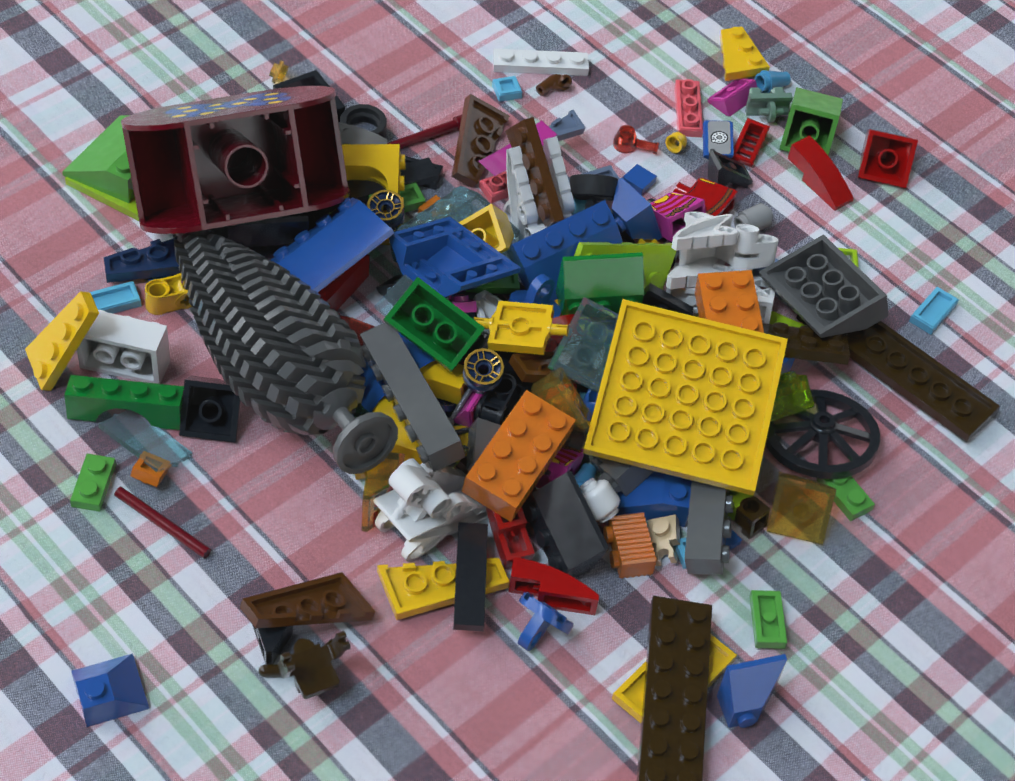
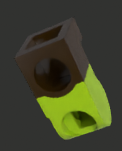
[728,490,770,539]

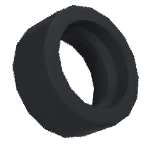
[340,104,387,138]
[570,174,618,201]

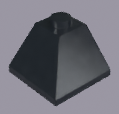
[179,376,241,443]

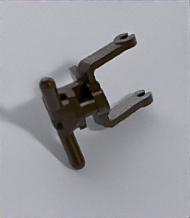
[259,631,350,699]

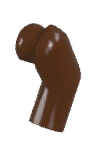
[536,74,572,96]

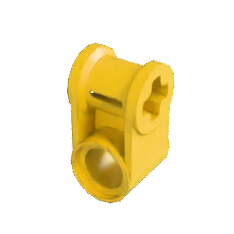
[145,273,193,315]

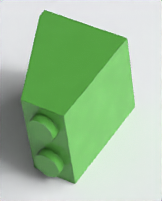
[779,87,843,155]

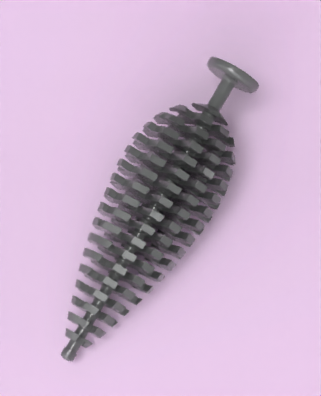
[173,230,398,474]

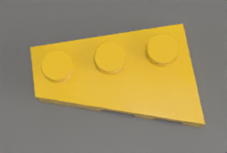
[720,27,770,81]

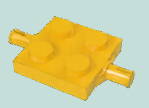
[474,301,569,355]

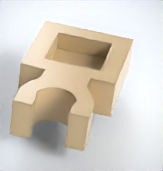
[648,514,680,566]

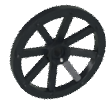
[765,389,880,479]

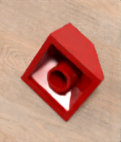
[858,129,918,188]

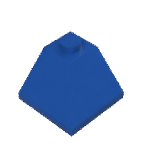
[612,178,662,240]
[71,653,149,727]
[716,654,787,728]

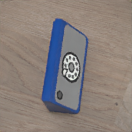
[703,120,734,160]

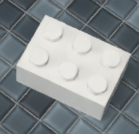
[77,310,170,384]

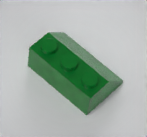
[556,252,644,316]
[383,277,485,372]

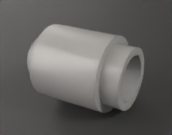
[734,203,773,231]

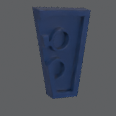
[104,235,180,283]

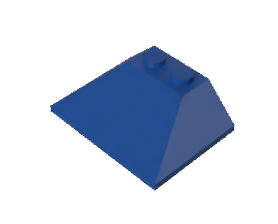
[389,217,521,298]

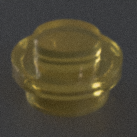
[269,60,289,84]

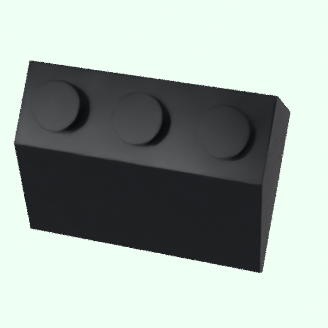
[228,212,309,250]
[523,471,609,577]

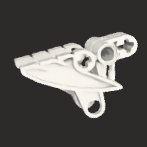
[503,136,575,242]
[666,212,778,289]
[373,458,488,562]

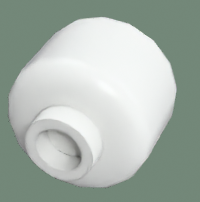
[580,478,620,523]

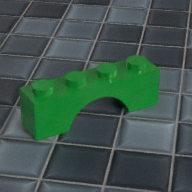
[64,375,184,430]

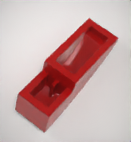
[788,135,854,211]
[485,506,535,570]
[508,557,599,615]

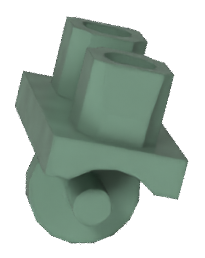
[745,87,793,123]

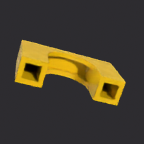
[335,144,406,245]
[373,360,468,464]

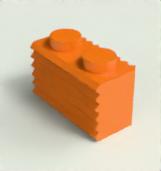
[603,512,657,579]

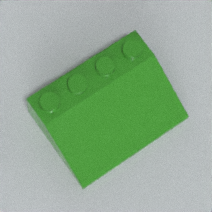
[62,115,135,203]

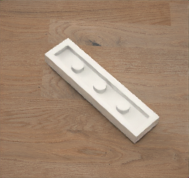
[493,49,589,76]

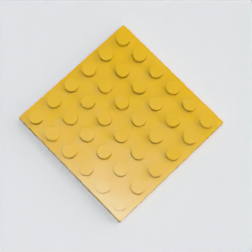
[583,299,788,495]

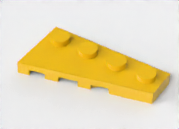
[377,558,510,620]

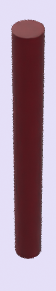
[114,487,211,559]

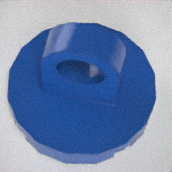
[508,274,561,318]
[518,592,574,651]

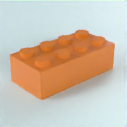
[695,270,764,333]
[461,390,576,522]

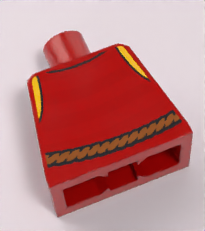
[673,178,738,216]

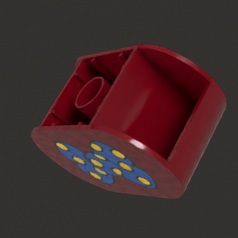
[121,86,350,234]

